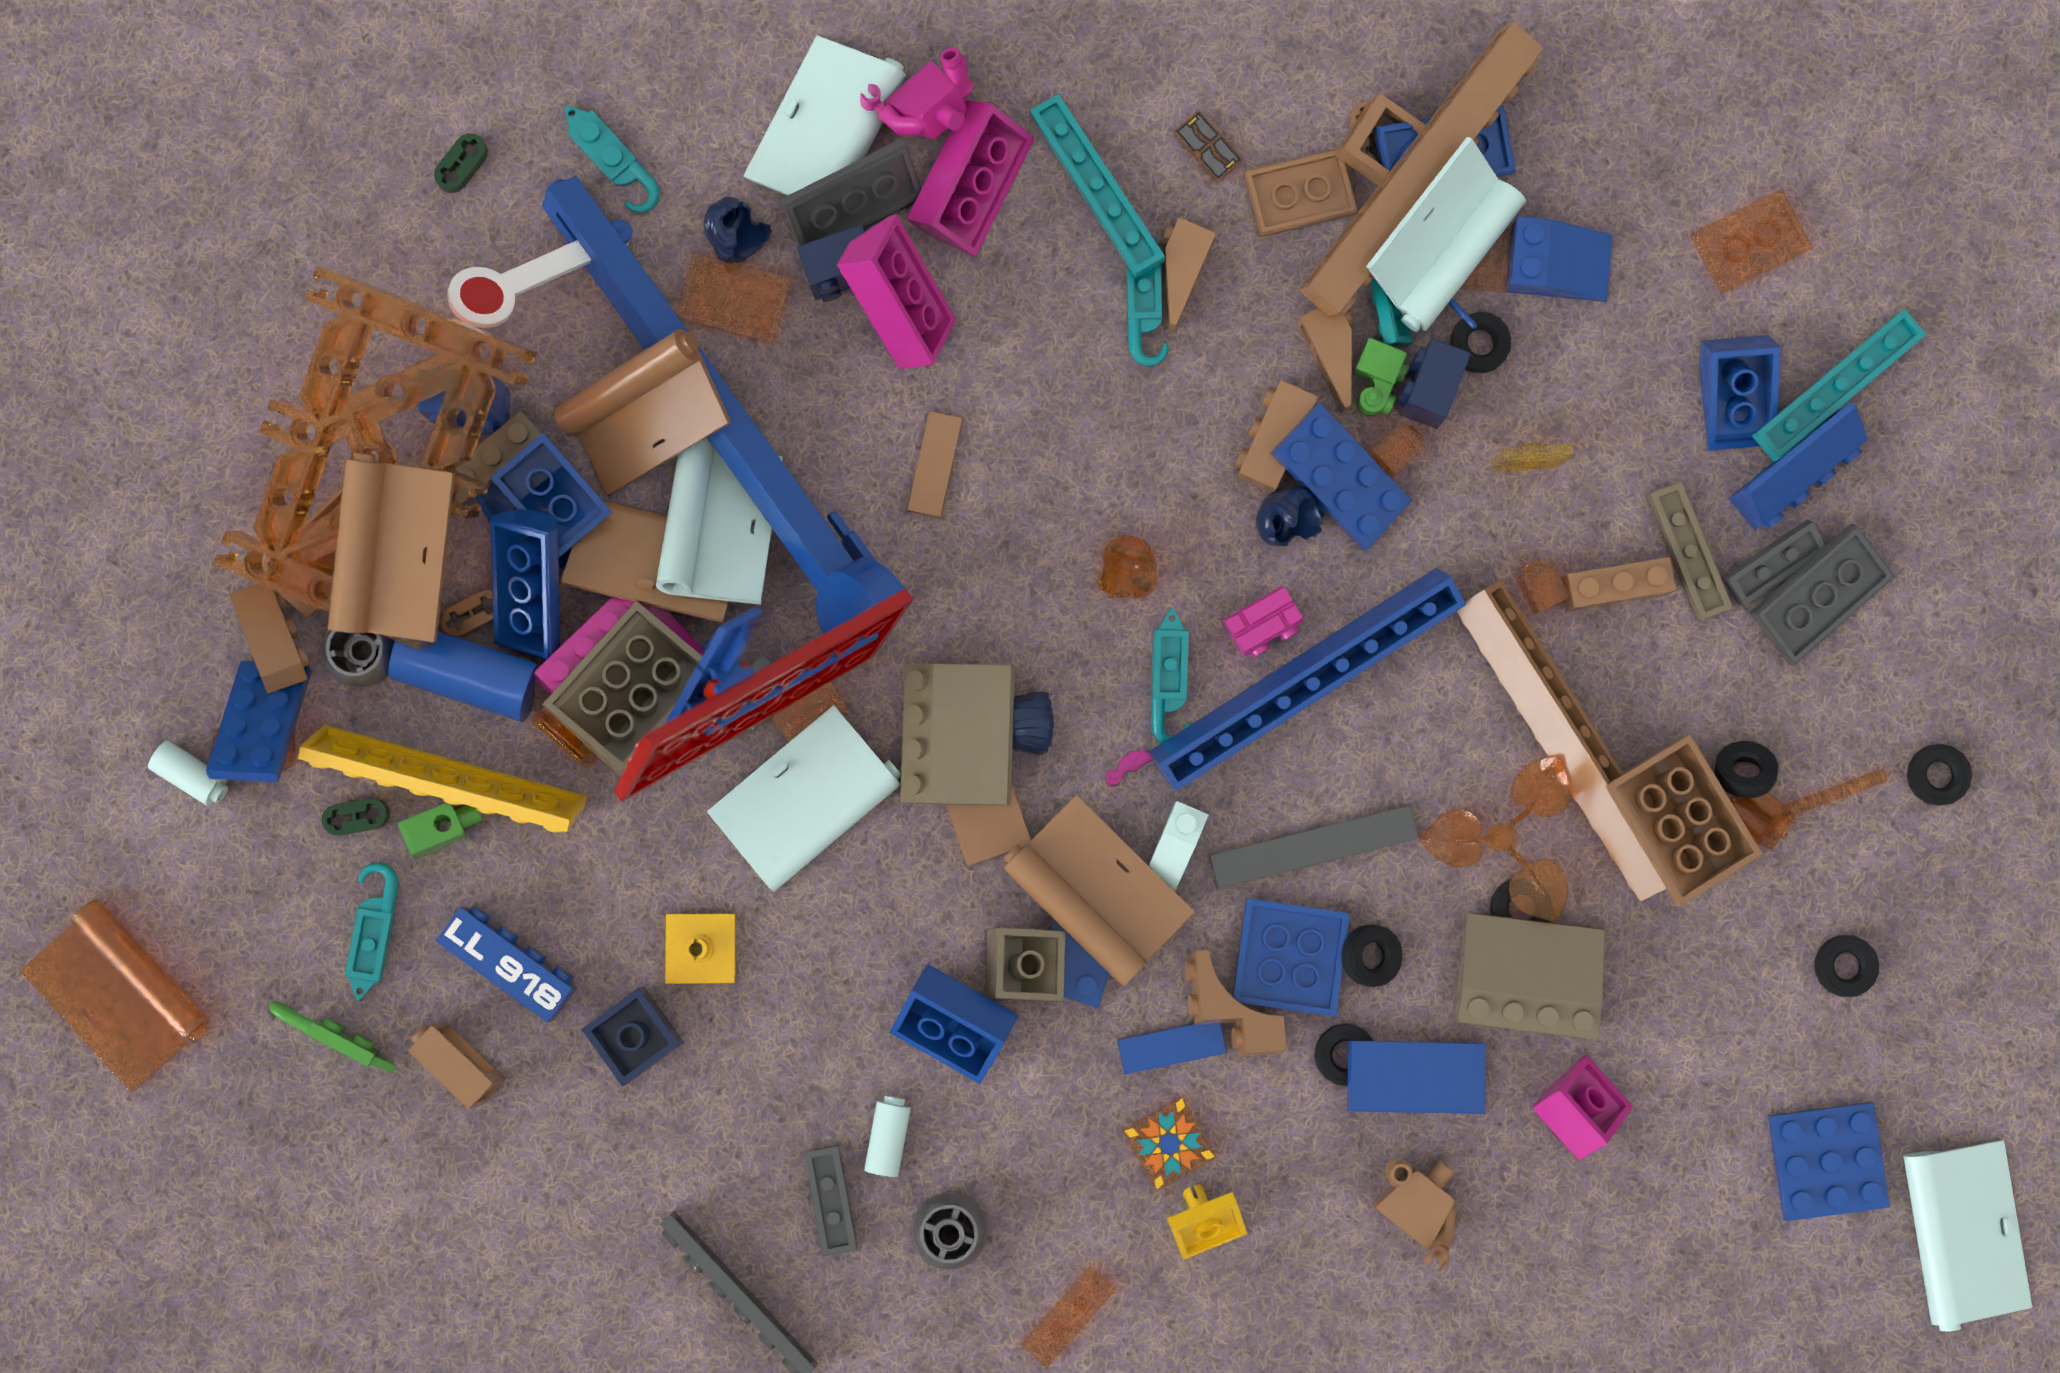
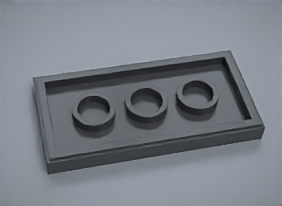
[780,139,921,246]
[1750,524,1895,666]

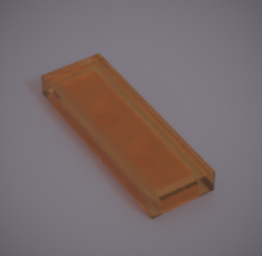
[1020,1265,1116,1369]

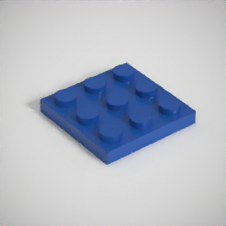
[1232,898,1350,1017]
[1768,1102,1890,1221]

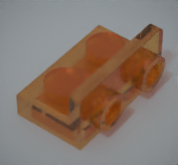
[771,681,849,743]

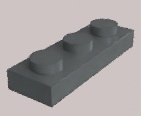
[1723,520,1826,607]
[804,1145,858,1257]

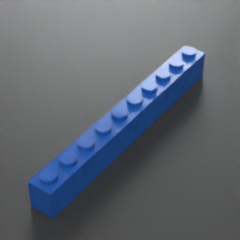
[1149,568,1466,791]

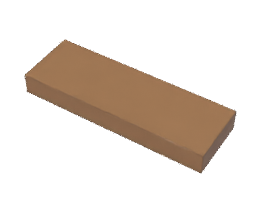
[907,411,963,519]

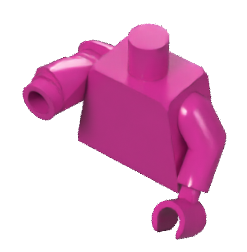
[860,47,974,140]

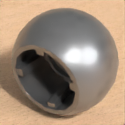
[322,629,397,688]
[912,1192,988,1270]

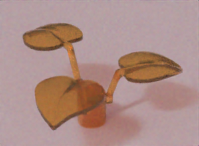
[1419,756,1571,921]

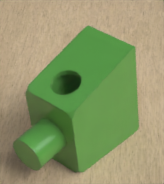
[397,803,482,861]

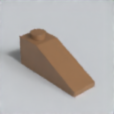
[1161,217,1216,332]
[1297,308,1353,414]

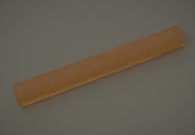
[1785,769,1887,817]

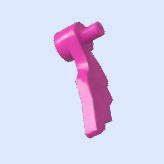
[1105,749,1153,787]

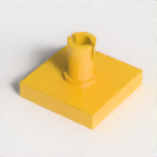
[665,914,736,984]
[1167,1184,1248,1260]

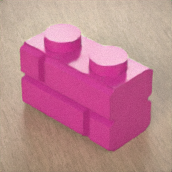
[1222,585,1304,659]

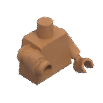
[1371,1159,1457,1272]

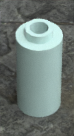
[148,740,229,806]
[864,1095,911,1177]

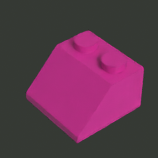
[1532,1054,1633,1161]

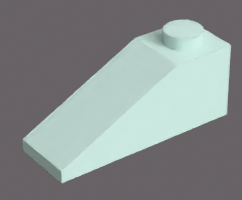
[1148,801,1209,891]

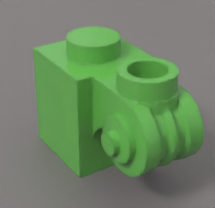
[1353,338,1409,416]

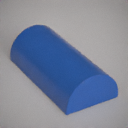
[490,510,561,659]
[389,631,537,722]

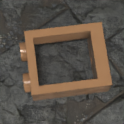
[1335,93,1425,186]
[408,1022,506,1109]

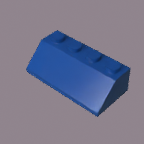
[1728,402,1868,530]

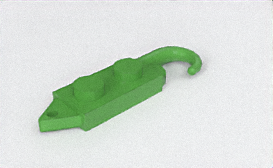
[269,1001,396,1073]

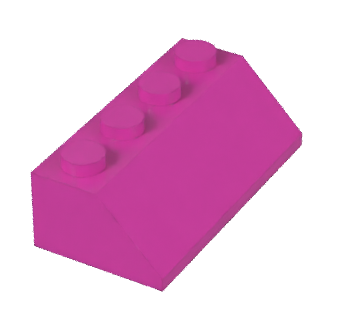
[906,100,1035,257]
[837,214,956,369]

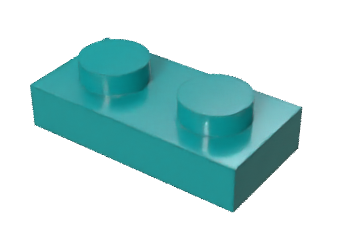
[1371,278,1413,347]

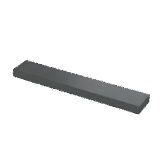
[1209,805,1419,889]

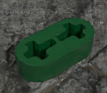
[434,133,488,193]
[322,798,390,835]

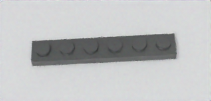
[660,1211,818,1373]

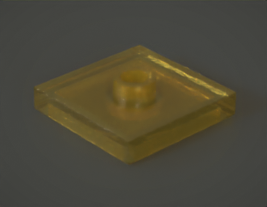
[1492,443,1573,473]

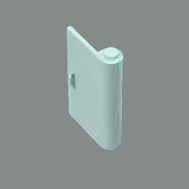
[743,35,907,196]
[1366,137,1526,332]
[656,438,783,605]
[707,705,901,892]
[1903,1140,2032,1331]

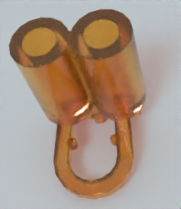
[1731,792,1796,850]

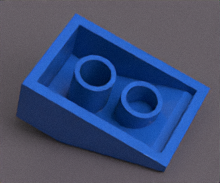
[1505,216,1613,302]
[1700,335,1780,450]
[490,433,612,557]

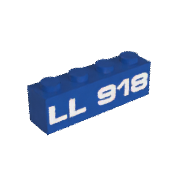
[436,905,578,1023]

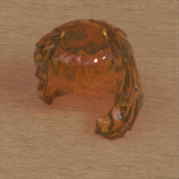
[1097,535,1157,599]

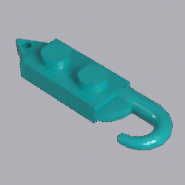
[565,105,660,213]
[1127,264,1169,367]
[1151,608,1191,743]
[344,862,399,1001]

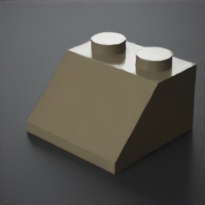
[985,928,1066,1002]

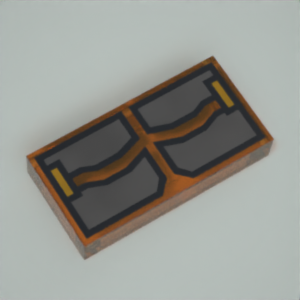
[1173,110,1243,184]

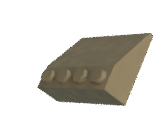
[543,601,702,776]
[900,663,1015,805]
[1453,912,1605,1039]

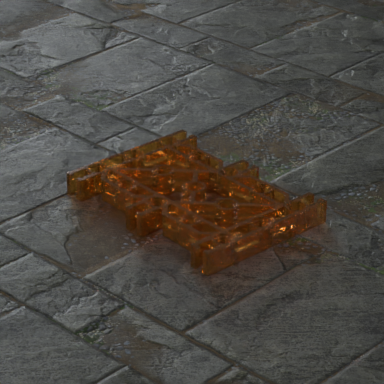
[214,266,537,650]

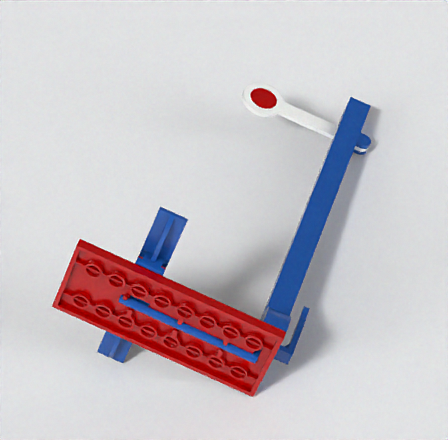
[447,176,913,802]

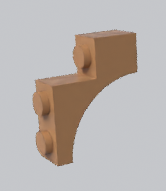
[1184,950,1287,1057]

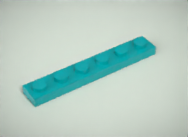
[1029,94,1165,278]
[1752,309,1927,462]

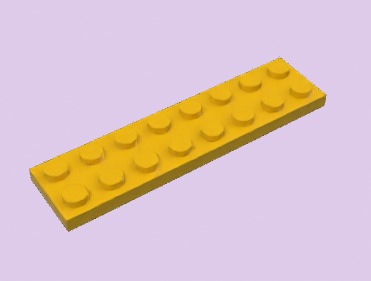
[298,724,588,833]

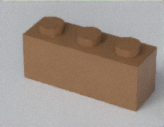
[1234,380,1318,493]
[1560,557,1676,612]
[229,580,310,694]

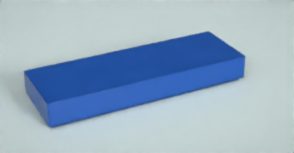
[1117,1023,1227,1074]

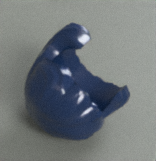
[704,196,772,263]
[1255,487,1325,546]
[1012,691,1054,756]

